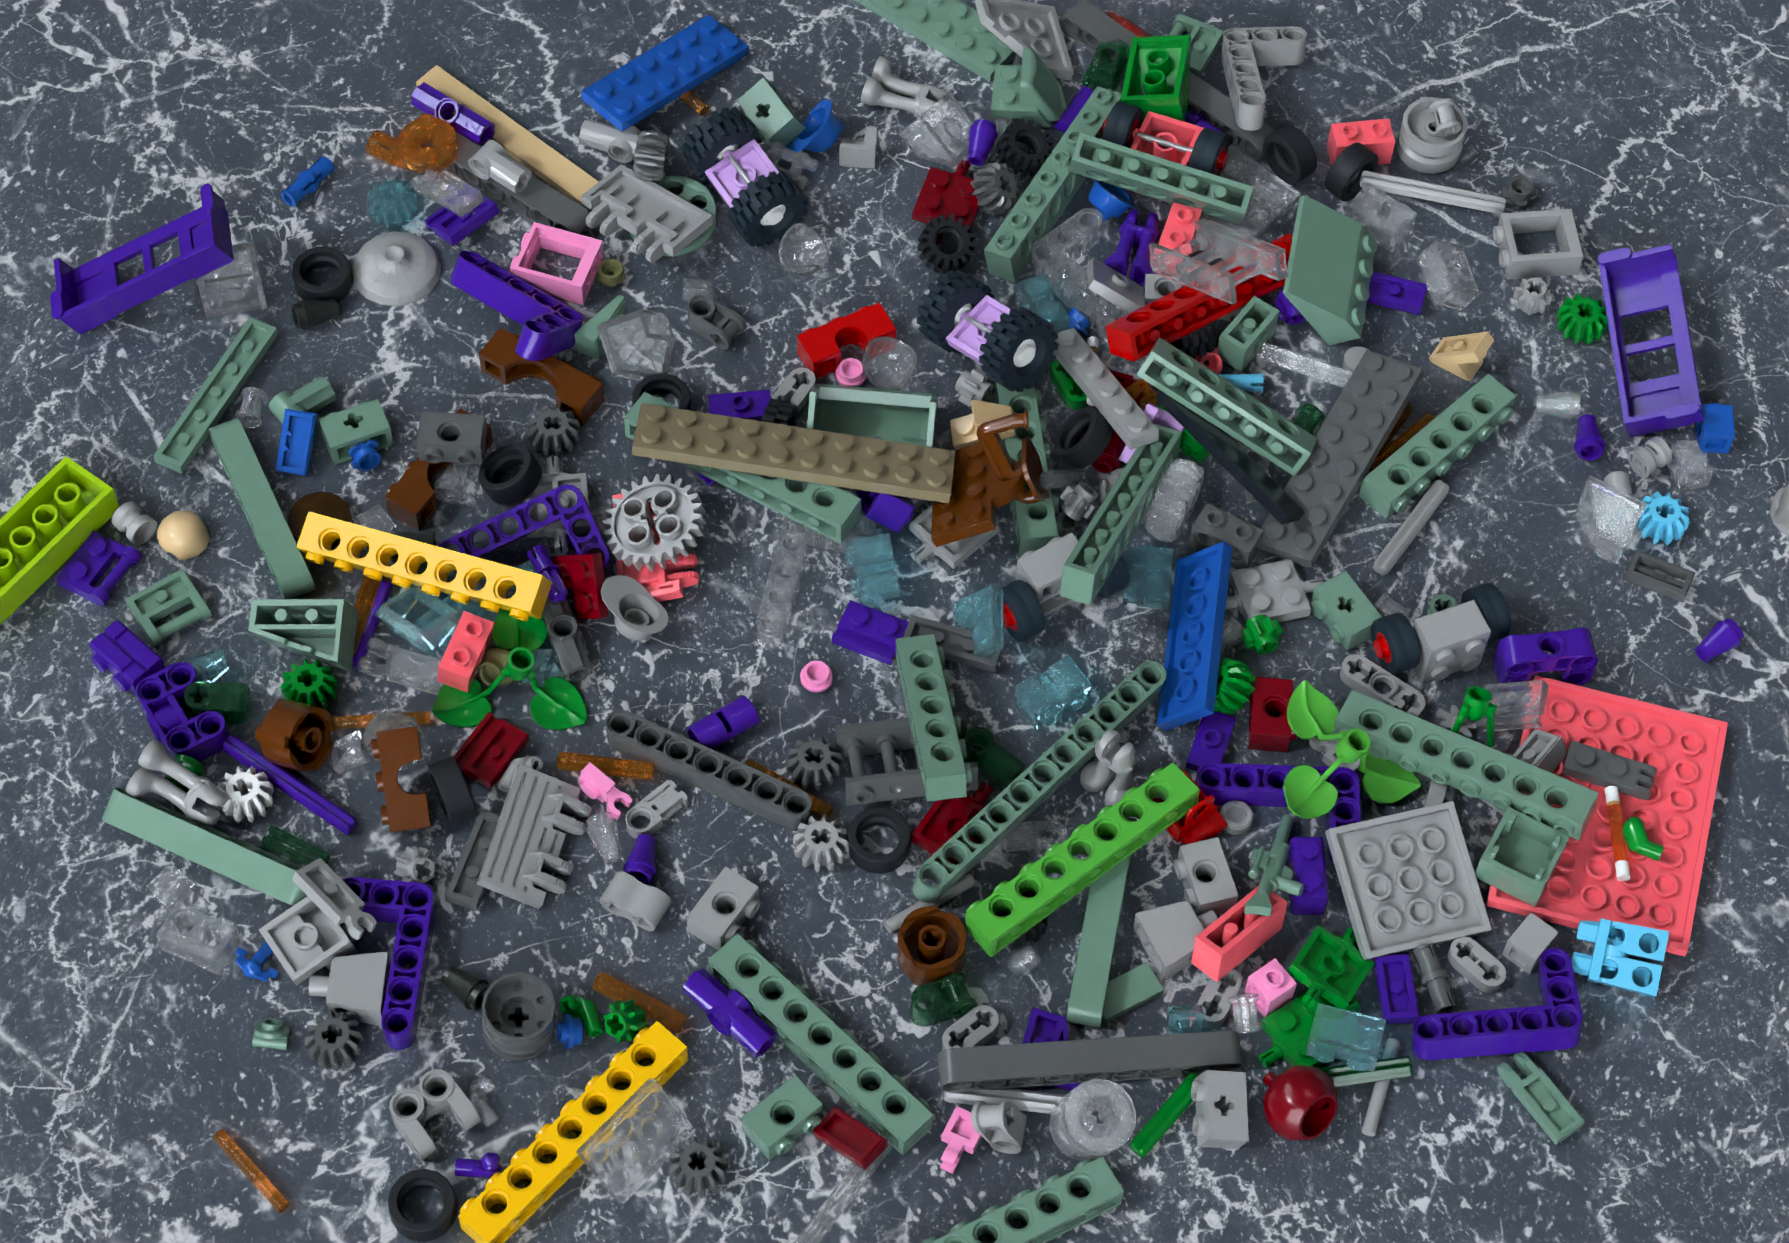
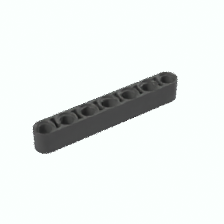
[411,120,589,235]
[605,710,812,831]

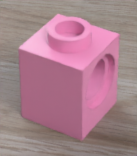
[1244,958,1297,1018]

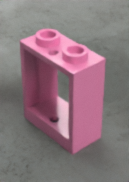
[510,222,604,305]

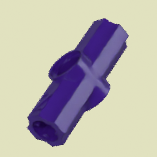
[411,82,495,146]
[682,968,777,1058]

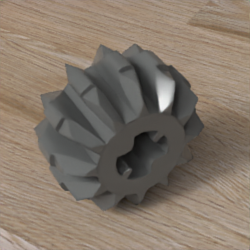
[633,130,670,182]
[970,162,1021,215]
[527,405,580,459]
[786,735,842,792]
[304,1010,364,1071]
[668,1136,728,1199]

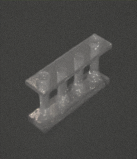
[1149,218,1288,304]

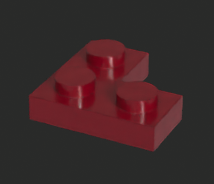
[550,553,609,620]

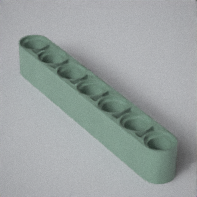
[208,418,315,599]
[102,787,307,906]
[1066,817,1137,1028]

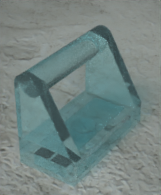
[374,585,462,656]

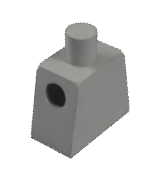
[1133,901,1218,981]
[308,952,391,1026]

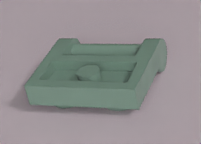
[1168,14,1224,78]
[125,569,212,647]

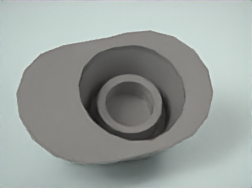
[601,575,669,643]

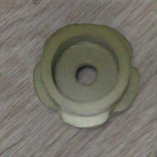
[596,258,626,287]

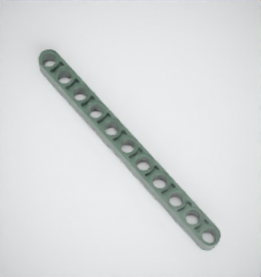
[912,661,1167,903]

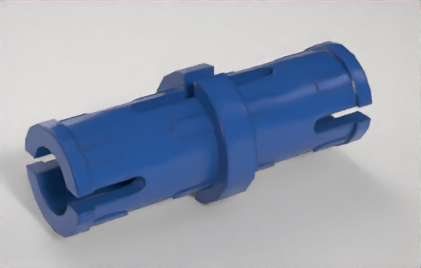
[280,156,335,207]

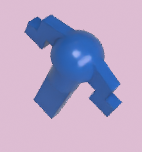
[234,940,279,982]

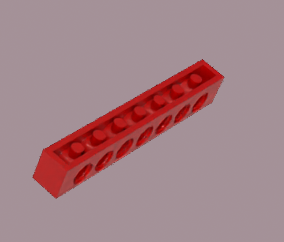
[1105,233,1293,362]

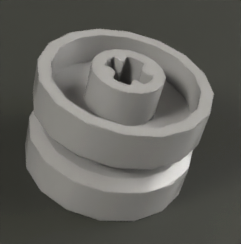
[1397,97,1468,174]

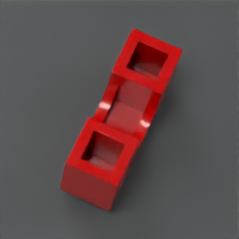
[797,302,896,380]

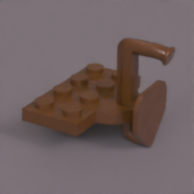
[931,410,1050,547]

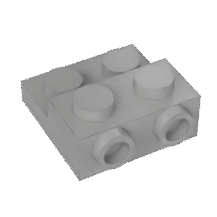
[259,896,358,986]

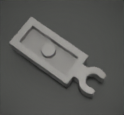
[292,858,377,940]

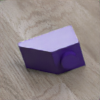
[856,490,914,533]

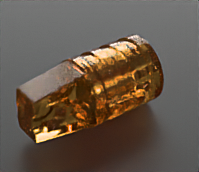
[366,130,423,172]

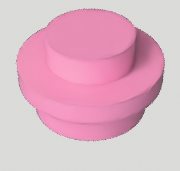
[835,358,866,387]
[800,661,833,692]

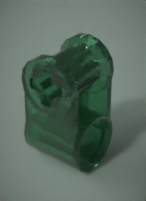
[1082,39,1130,91]
[184,681,250,724]
[909,973,978,1027]

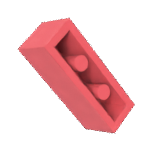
[1191,886,1288,982]

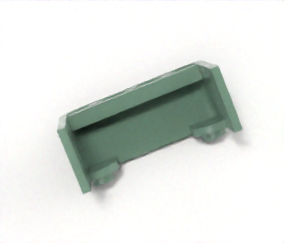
[807,384,938,447]

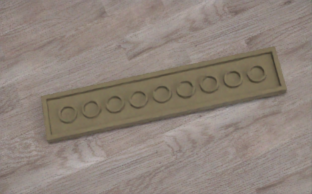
[632,403,955,503]

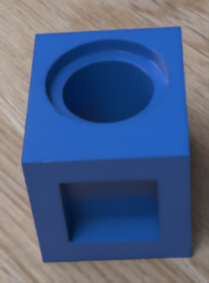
[1695,403,1735,453]

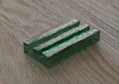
[257,825,330,865]

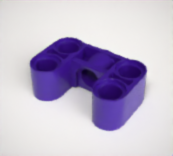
[1493,628,1598,693]
[136,662,229,762]

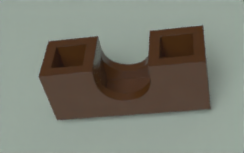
[371,726,431,832]

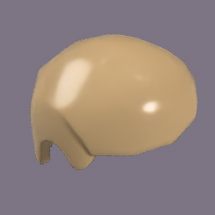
[156,511,210,560]

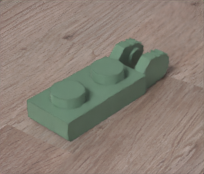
[1497,1051,1585,1145]

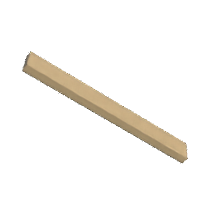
[416,65,599,212]

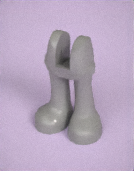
[861,56,951,122]
[1080,730,1136,806]
[126,739,228,825]

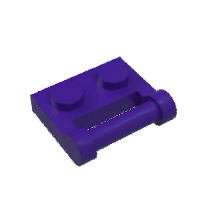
[56,530,142,606]

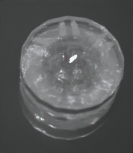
[1049,1078,1136,1161]

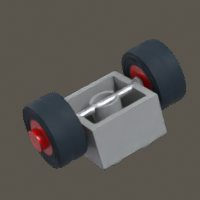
[994,532,1130,642]
[1371,583,1511,683]

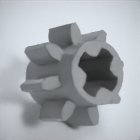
[1513,277,1553,315]
[955,368,994,408]
[1059,482,1100,521]
[393,846,438,884]

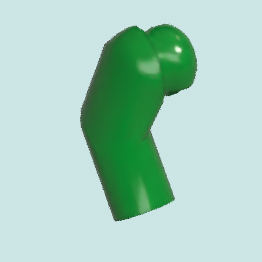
[1623,817,1664,862]
[559,995,603,1038]

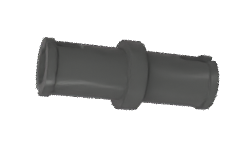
[1413,943,1457,1014]

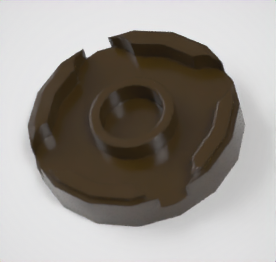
[287,492,353,549]

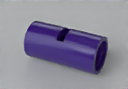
[686,695,759,750]

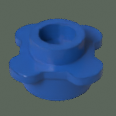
[1061,307,1091,336]
[349,440,381,471]

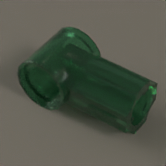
[964,727,1025,788]

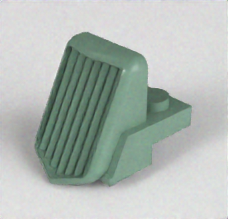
[991,48,1066,127]

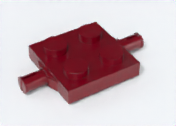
[912,159,980,245]
[911,782,1003,874]

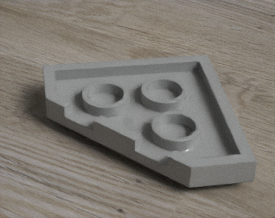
[974,0,1074,80]

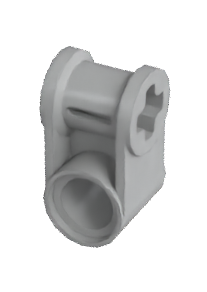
[971,1100,1027,1154]

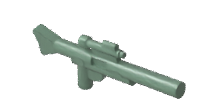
[1244,814,1304,916]

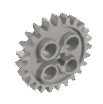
[603,474,706,572]

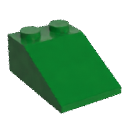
[1120,35,1191,123]

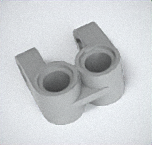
[389,1069,481,1161]

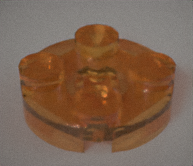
[396,114,458,173]

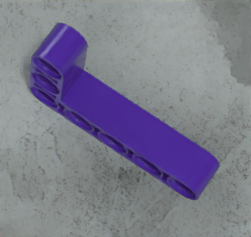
[450,250,584,361]
[438,484,612,570]
[1195,763,1361,864]
[343,877,436,1050]
[1411,948,1583,1060]

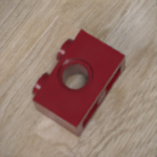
[1248,677,1297,753]

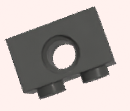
[416,411,487,465]

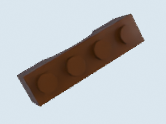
[479,328,604,427]
[385,408,493,531]

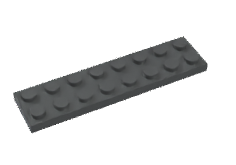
[1260,350,1424,568]

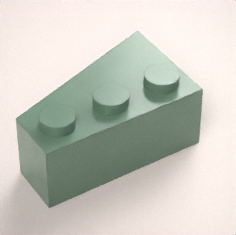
[248,599,358,672]

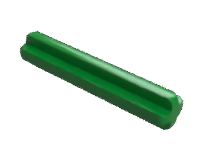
[1130,1073,1198,1157]

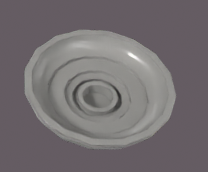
[351,231,442,306]

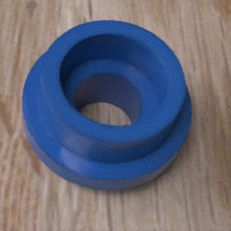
[557,1014,583,1049]

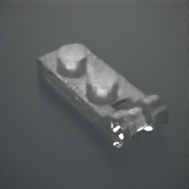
[410,164,484,218]
[357,638,443,695]

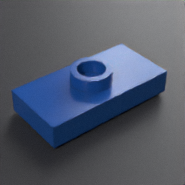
[275,409,318,476]

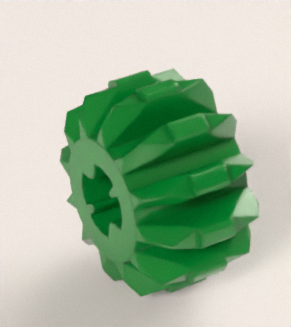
[1556,293,1608,346]
[1214,657,1256,715]
[280,658,338,710]

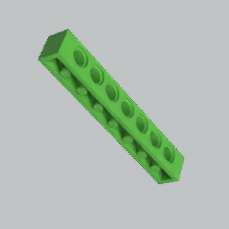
[965,763,1200,957]

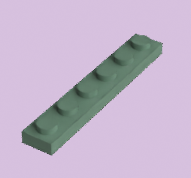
[153,317,278,474]

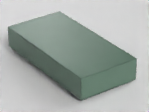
[1102,962,1164,1024]

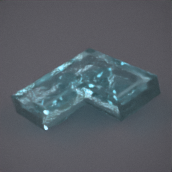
[953,585,1004,657]

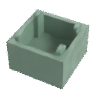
[1475,807,1570,907]

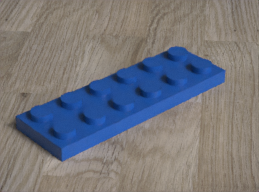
[581,14,749,132]
[1157,541,1232,731]

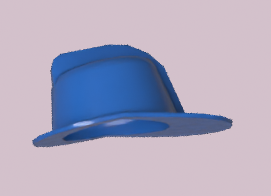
[783,99,844,157]
[1088,179,1136,221]

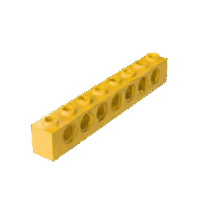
[296,512,552,621]
[458,1021,688,1243]

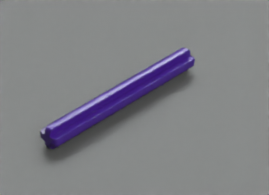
[222,735,358,835]

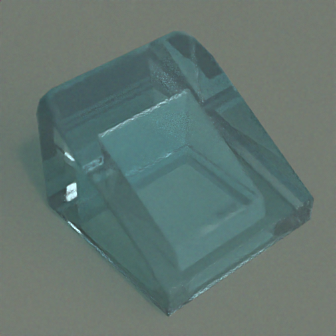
[185,648,229,689]
[521,649,555,686]

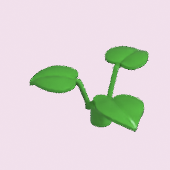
[1283,680,1421,819]

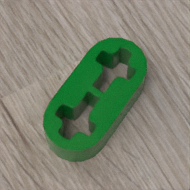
[1050,358,1089,410]

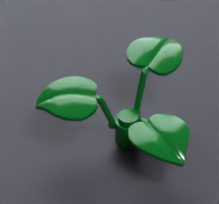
[432,609,587,731]

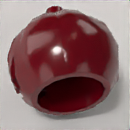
[1263,1065,1338,1141]

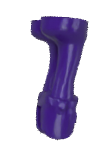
[1103,209,1160,287]

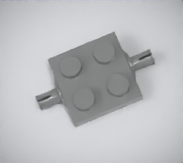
[525,456,591,554]
[909,504,999,569]
[1225,559,1323,622]

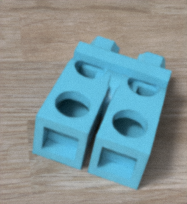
[1571,918,1670,998]

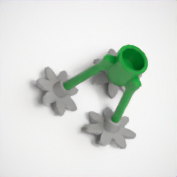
[1427,686,1512,756]

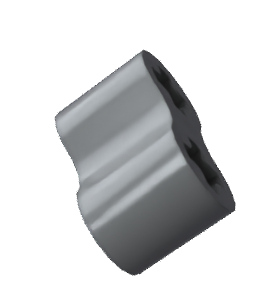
[599,871,672,931]

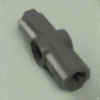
[542,596,592,683]

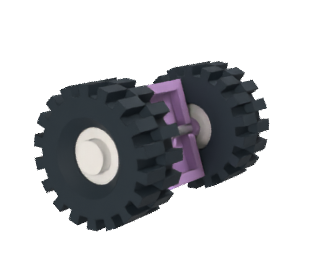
[682,107,809,247]
[917,270,1059,392]

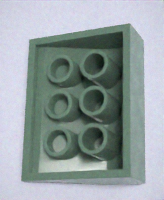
[1283,195,1377,346]

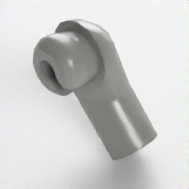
[497,756,544,793]

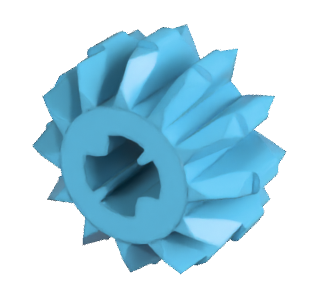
[1635,491,1690,546]

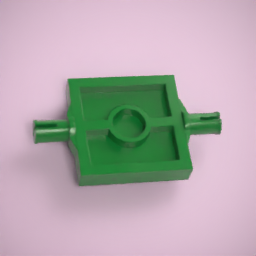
[1287,925,1375,1011]
[1258,992,1360,1068]

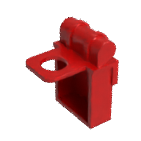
[1151,769,1227,845]

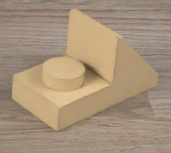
[1429,331,1494,381]
[950,400,1016,450]

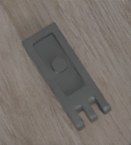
[1561,740,1657,800]

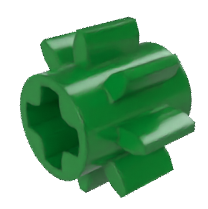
[1242,614,1284,655]
[603,998,647,1043]

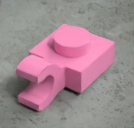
[578,762,632,820]
[940,1106,982,1174]

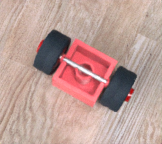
[1102,102,1229,176]

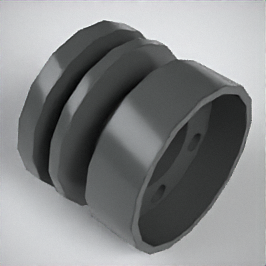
[482,972,556,1062]

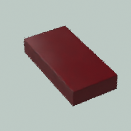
[812,1106,888,1170]

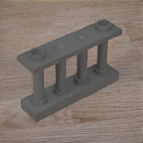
[834,710,978,806]

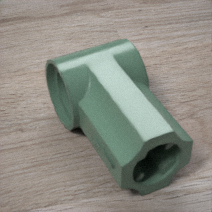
[269,376,337,425]

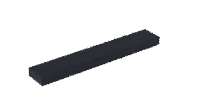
[1155,391,1305,525]

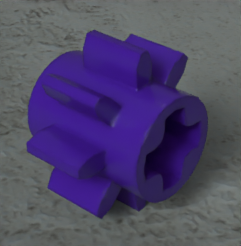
[1274,289,1306,325]

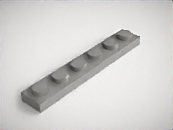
[1053,328,1159,450]

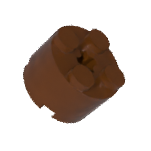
[255,698,335,772]
[897,906,966,987]

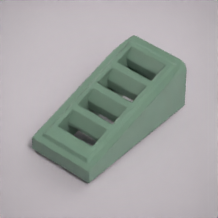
[574,295,627,359]

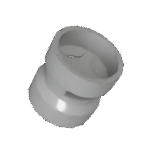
[1628,436,1673,478]
[111,501,157,545]

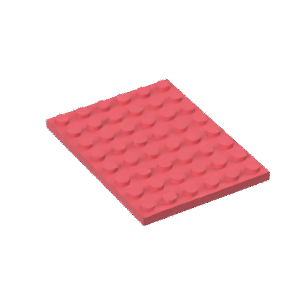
[1485,675,1728,957]

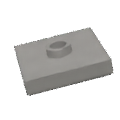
[1087,257,1145,313]

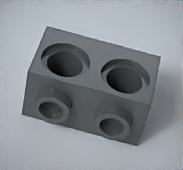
[1189,503,1263,570]

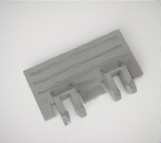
[581,164,713,263]
[477,764,592,909]

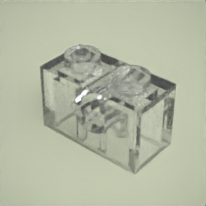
[1345,183,1417,253]
[1417,239,1480,312]

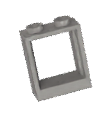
[1493,208,1584,280]

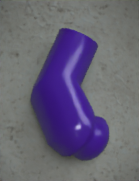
[455,1152,502,1178]

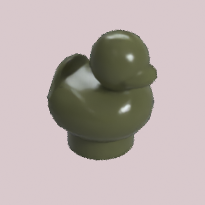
[478,646,515,686]

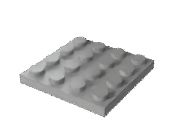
[1325,801,1492,960]

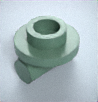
[252,1018,290,1050]

